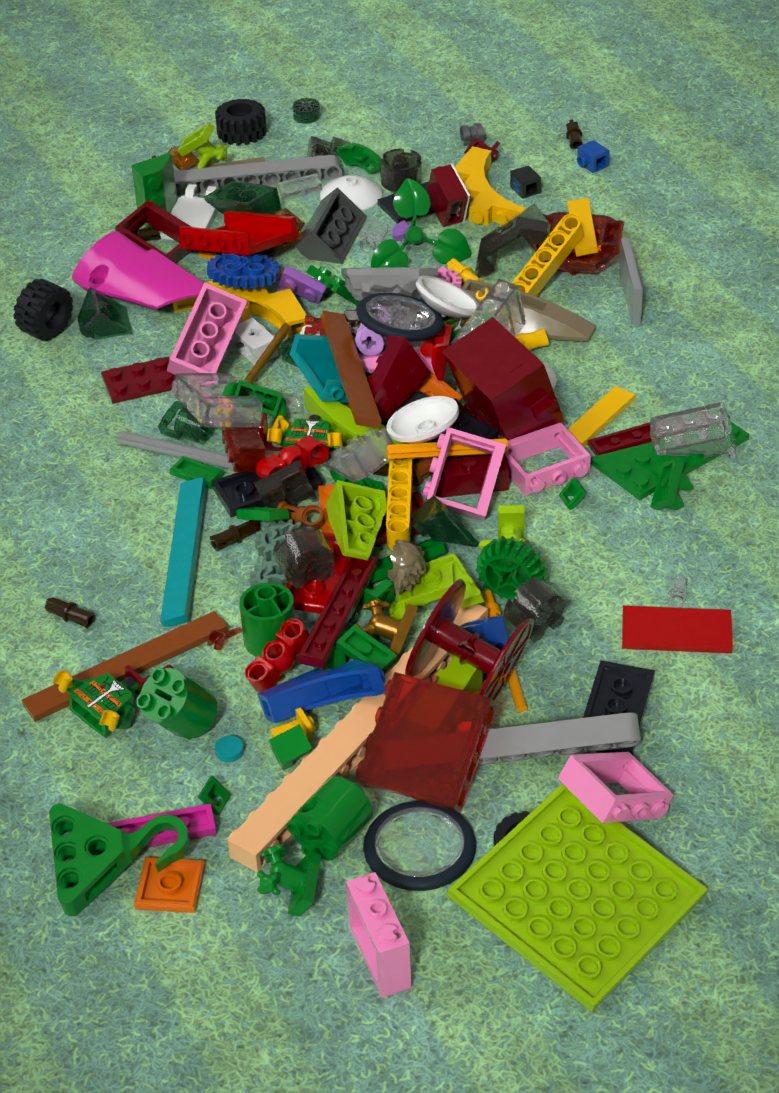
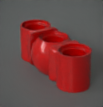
[256,435,329,487]
[244,618,309,693]

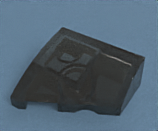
[307,136,350,157]
[254,460,319,508]

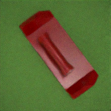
[420,323,452,381]

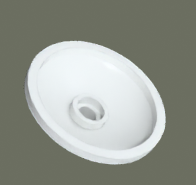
[320,175,383,211]
[416,276,481,318]
[386,396,459,444]

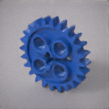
[207,253,280,290]

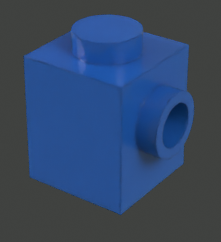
[577,140,610,173]

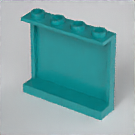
[290,334,373,402]

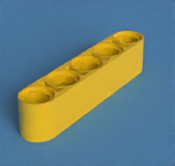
[509,213,583,296]
[386,459,413,551]

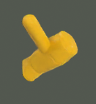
[513,328,549,351]

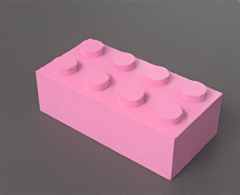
[167,282,247,388]

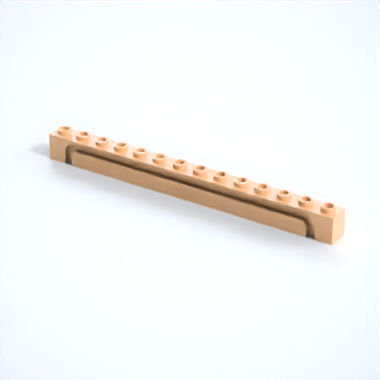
[227,604,488,872]

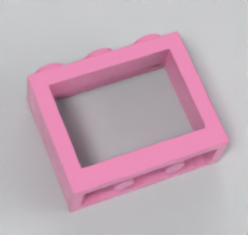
[505,422,591,495]
[422,427,506,520]
[558,752,674,823]
[346,872,411,998]

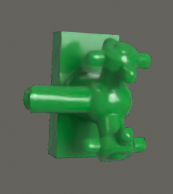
[257,844,322,916]

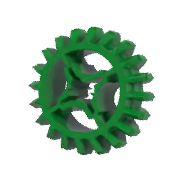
[476,536,548,603]

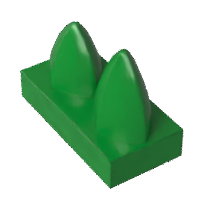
[650,457,694,510]
[336,624,397,674]

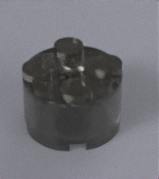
[380,148,422,193]
[273,526,335,589]
[504,577,566,643]

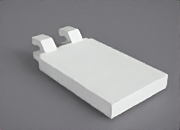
[160,184,219,240]

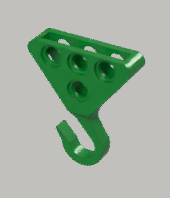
[49,803,190,916]

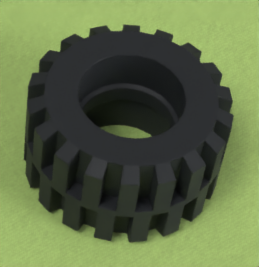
[215,99,267,146]
[13,278,73,341]

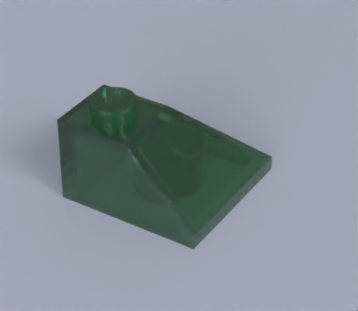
[77,287,133,340]
[411,495,479,547]

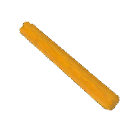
[386,438,509,460]

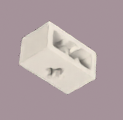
[231,317,279,365]

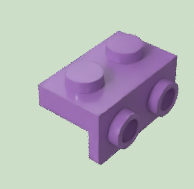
[278,266,327,304]

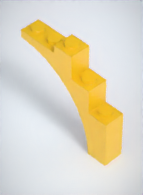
[455,146,535,231]
[171,279,308,339]

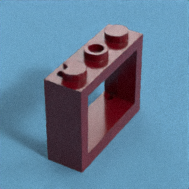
[115,200,193,264]

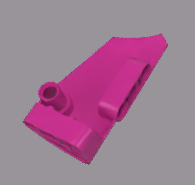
[72,231,204,310]

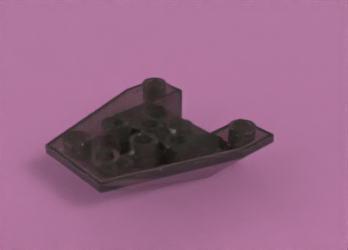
[475,203,551,278]

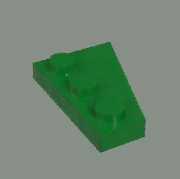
[306,265,359,305]

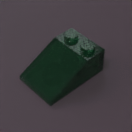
[204,180,282,215]

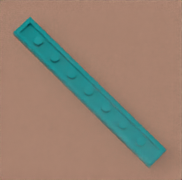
[160,477,207,627]

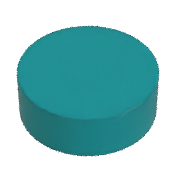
[215,735,244,762]

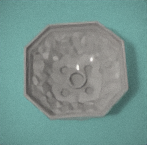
[341,267,438,310]

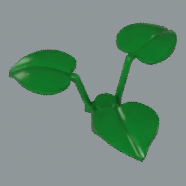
[371,178,471,268]

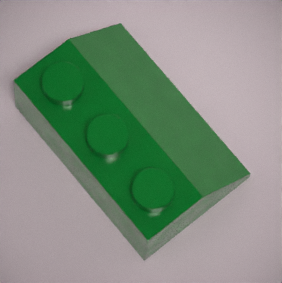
[131,153,177,228]

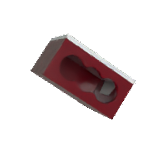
[427,164,470,227]

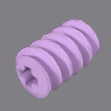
[355,310,391,356]

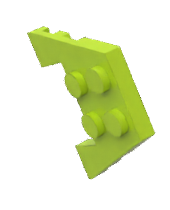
[389,553,485,620]

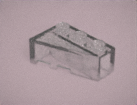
[650,402,736,458]

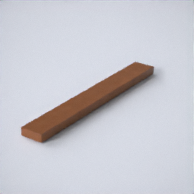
[320,310,382,428]
[22,611,228,722]

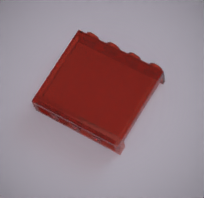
[356,672,497,815]

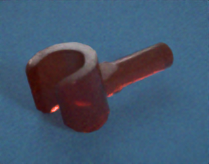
[207,627,242,650]

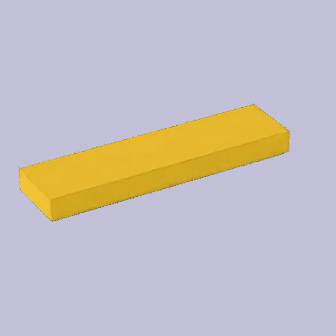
[567,197,598,257]
[567,386,635,447]

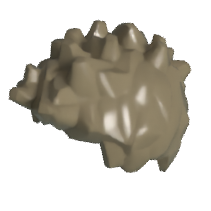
[388,539,426,595]

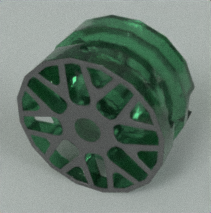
[292,98,321,124]

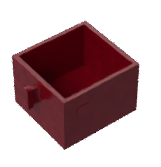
[441,317,564,451]

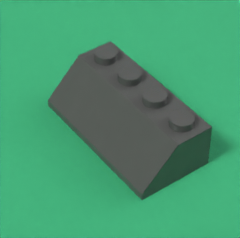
[295,187,367,264]

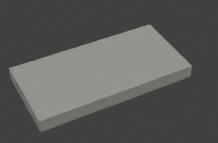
[619,238,643,325]

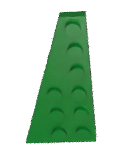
[590,422,749,501]

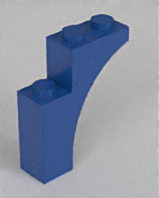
[257,659,386,723]

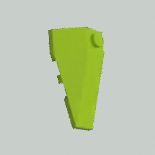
[327,480,387,561]

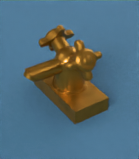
[355,599,418,661]

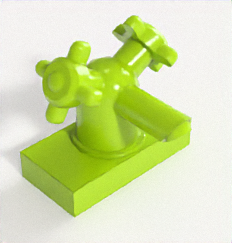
[177,123,227,168]
[478,505,525,550]

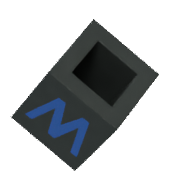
[510,165,541,199]

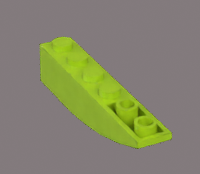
[304,386,420,465]

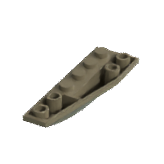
[461,279,596,342]

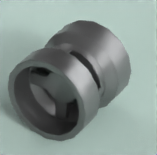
[460,123,484,146]

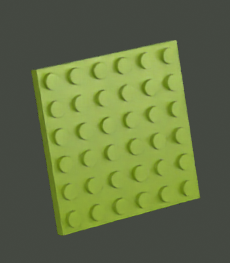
[447,784,708,1012]

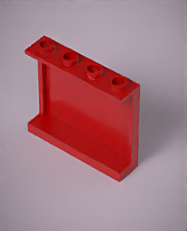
[179,211,298,255]

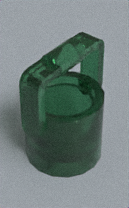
[158,401,216,445]

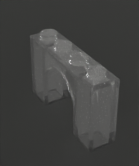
[449,279,526,346]
[172,373,263,427]

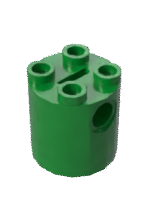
[239,582,297,658]
[136,667,217,739]
[286,776,373,861]

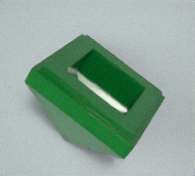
[559,476,587,510]
[198,775,231,815]

